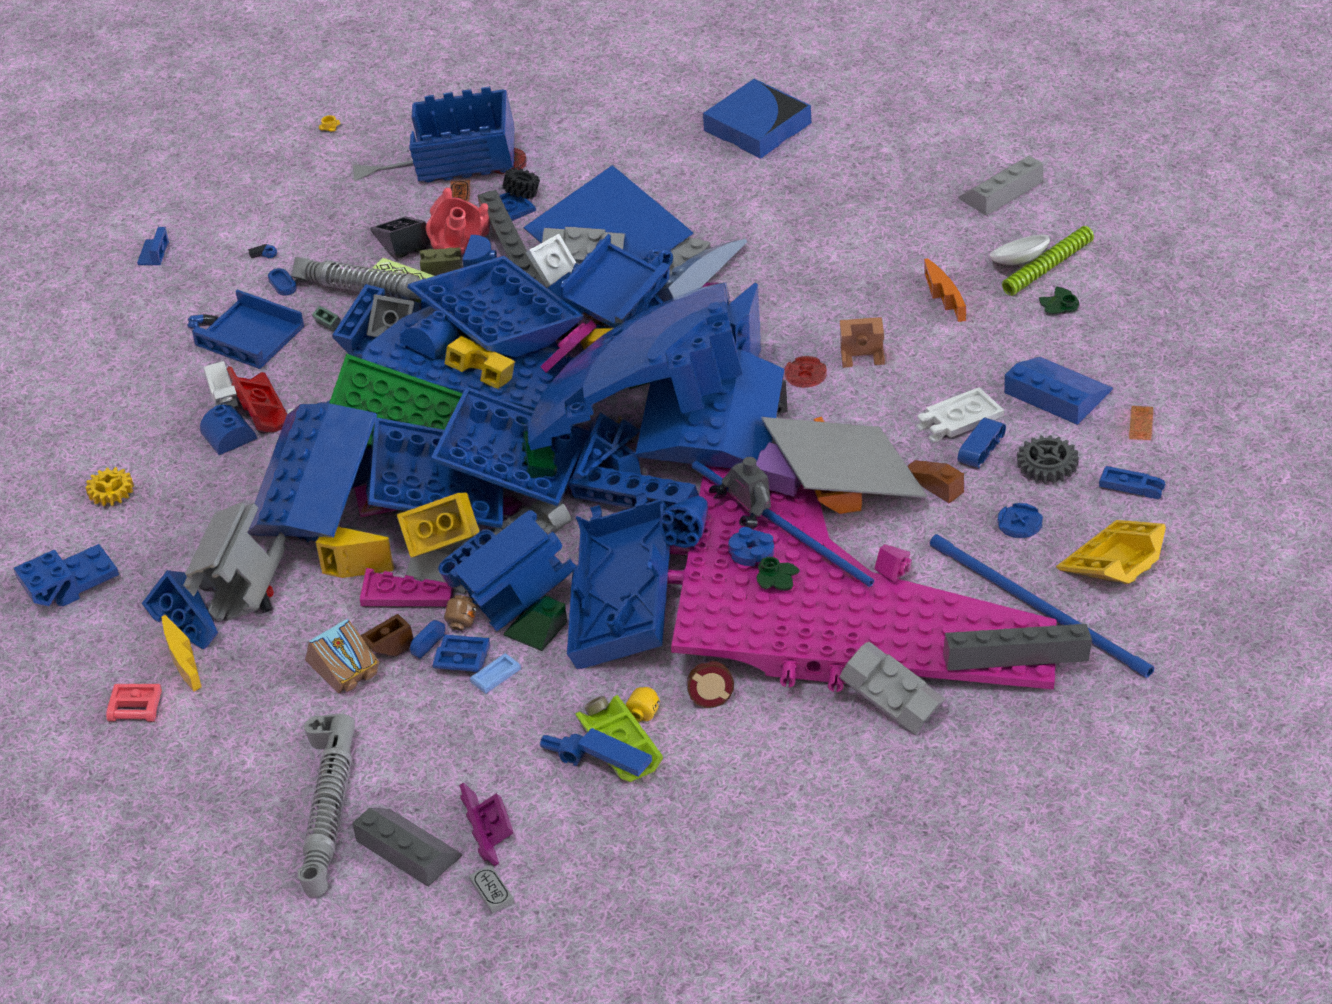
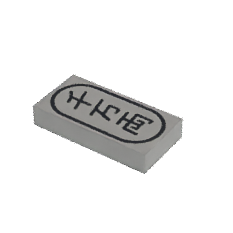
[469,865,514,914]

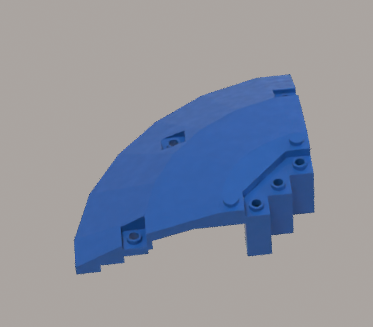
[528,282,743,450]

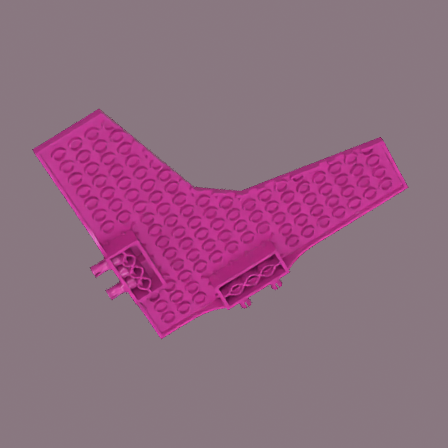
[667,465,1056,692]

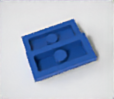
[432,634,490,672]

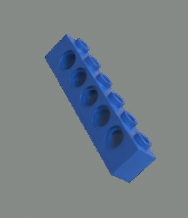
[568,467,699,508]

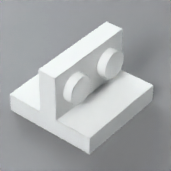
[526,234,576,287]

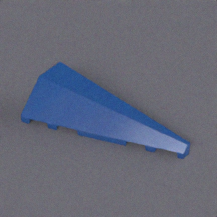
[573,412,640,479]

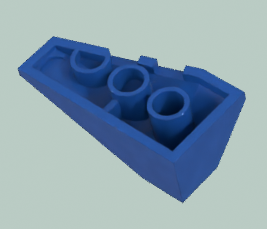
[142,570,218,649]

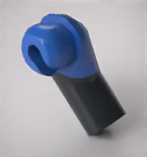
[248,244,277,258]
[187,314,218,329]

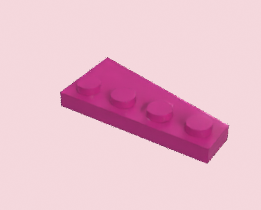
[540,320,597,372]

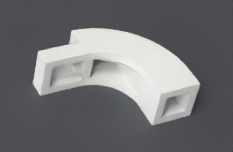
[204,361,238,407]

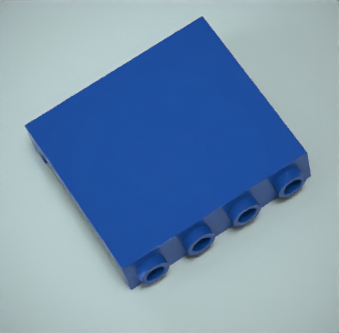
[560,234,669,328]
[192,289,304,369]

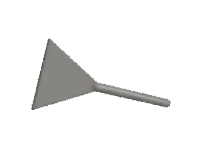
[353,160,413,181]

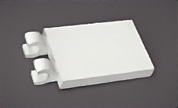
[916,387,1004,443]

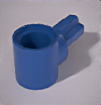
[540,734,585,766]

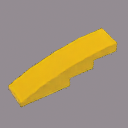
[161,615,202,692]

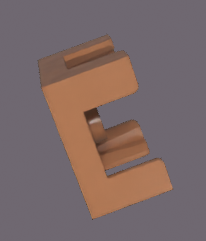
[839,317,885,368]

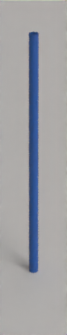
[692,461,874,587]

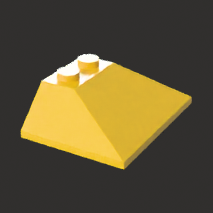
[1056,520,1166,584]

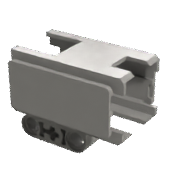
[183,502,286,621]

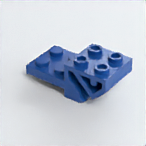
[13,544,119,606]

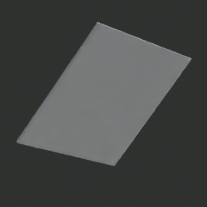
[761,417,927,498]

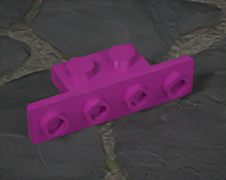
[459,783,514,866]

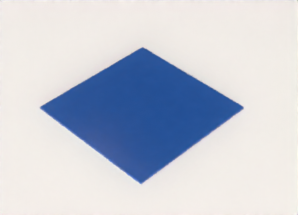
[523,165,694,259]

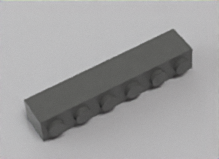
[943,624,1092,671]

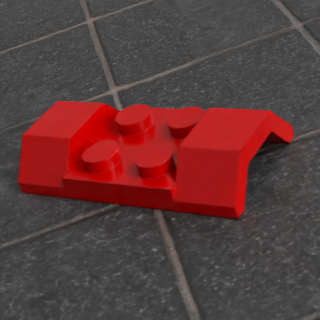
[227,366,287,433]

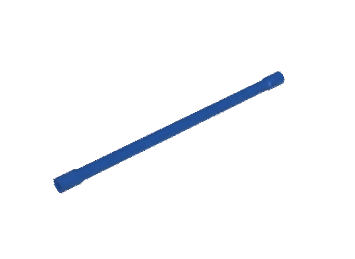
[930,534,1155,678]

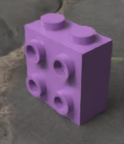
[756,442,801,496]

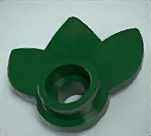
[1039,287,1079,314]
[756,557,800,591]

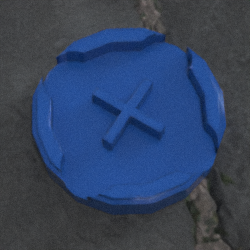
[997,503,1043,538]

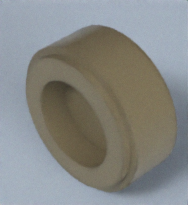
[584,696,609,716]

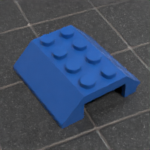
[332,284,430,358]

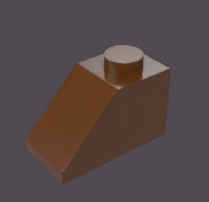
[360,614,413,656]

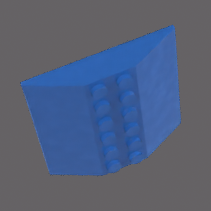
[407,256,583,357]
[635,349,784,468]
[430,387,589,507]
[247,403,377,537]
[366,417,503,528]

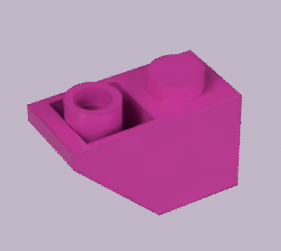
[874,544,912,581]

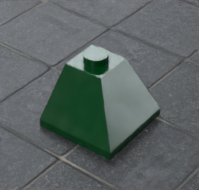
[503,596,567,651]

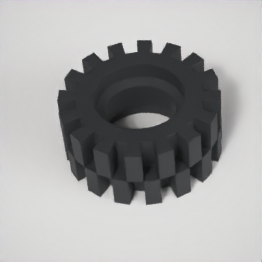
[502,168,540,199]

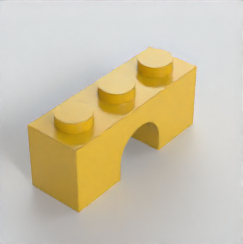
[445,336,515,389]

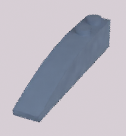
[657,239,747,302]

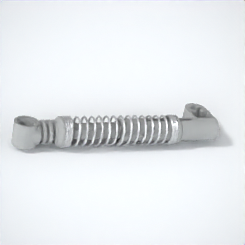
[291,257,423,301]
[297,714,355,898]

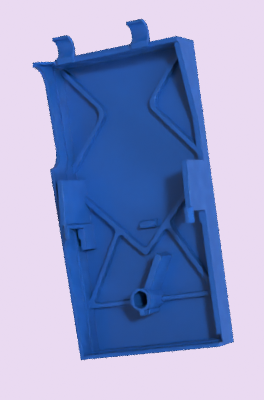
[567,491,670,669]

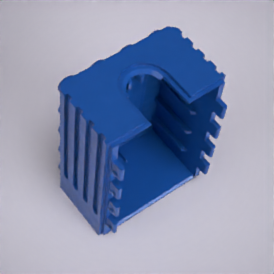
[409,86,515,183]

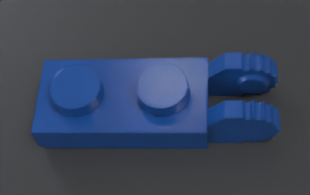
[1099,466,1166,499]

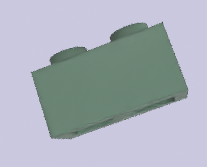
[312,306,341,331]

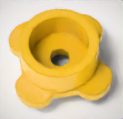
[319,115,340,132]

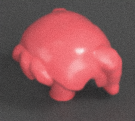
[426,187,490,255]

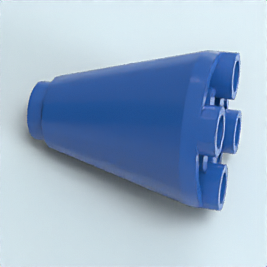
[659,496,708,548]

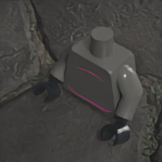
[709,457,771,529]

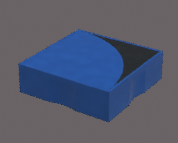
[703,79,812,159]

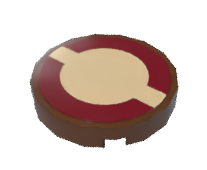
[686,661,734,708]

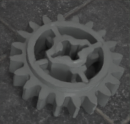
[1017,435,1079,484]

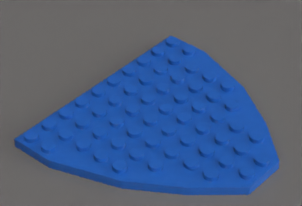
[361,306,567,411]

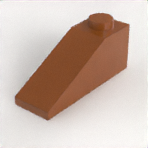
[907,460,964,503]

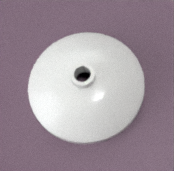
[990,234,1050,267]

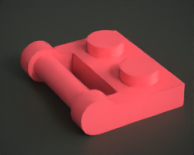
[106,684,162,722]

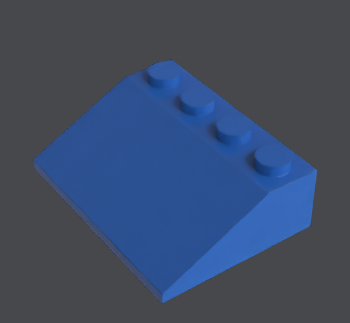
[727,283,761,357]
[1004,357,1113,425]

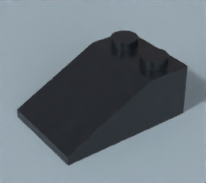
[370,216,431,258]

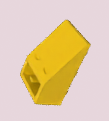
[316,527,394,578]

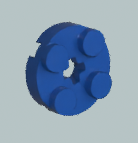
[728,527,774,566]

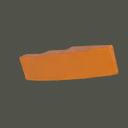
[924,258,966,322]

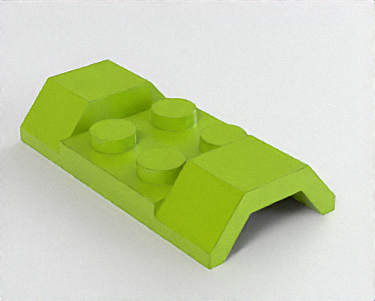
[575,695,663,782]

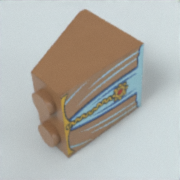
[305,619,379,693]

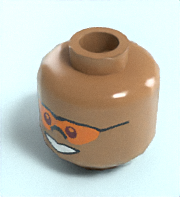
[444,595,477,631]

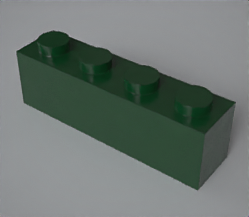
[522,422,557,478]

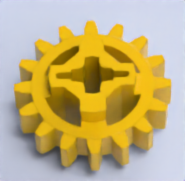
[85,467,134,506]

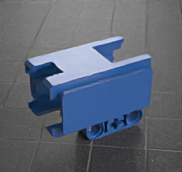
[438,510,575,632]

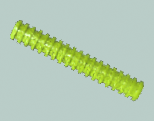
[1002,225,1094,296]

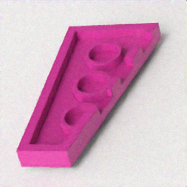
[359,568,454,606]

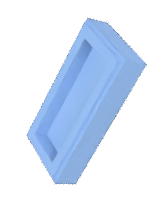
[470,653,521,694]

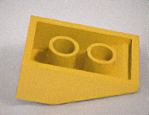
[397,493,479,558]

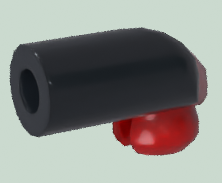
[260,585,274,613]

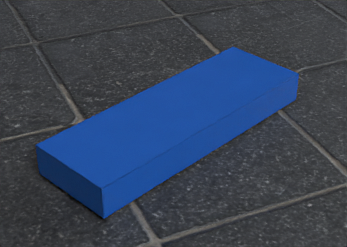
[578,728,652,777]

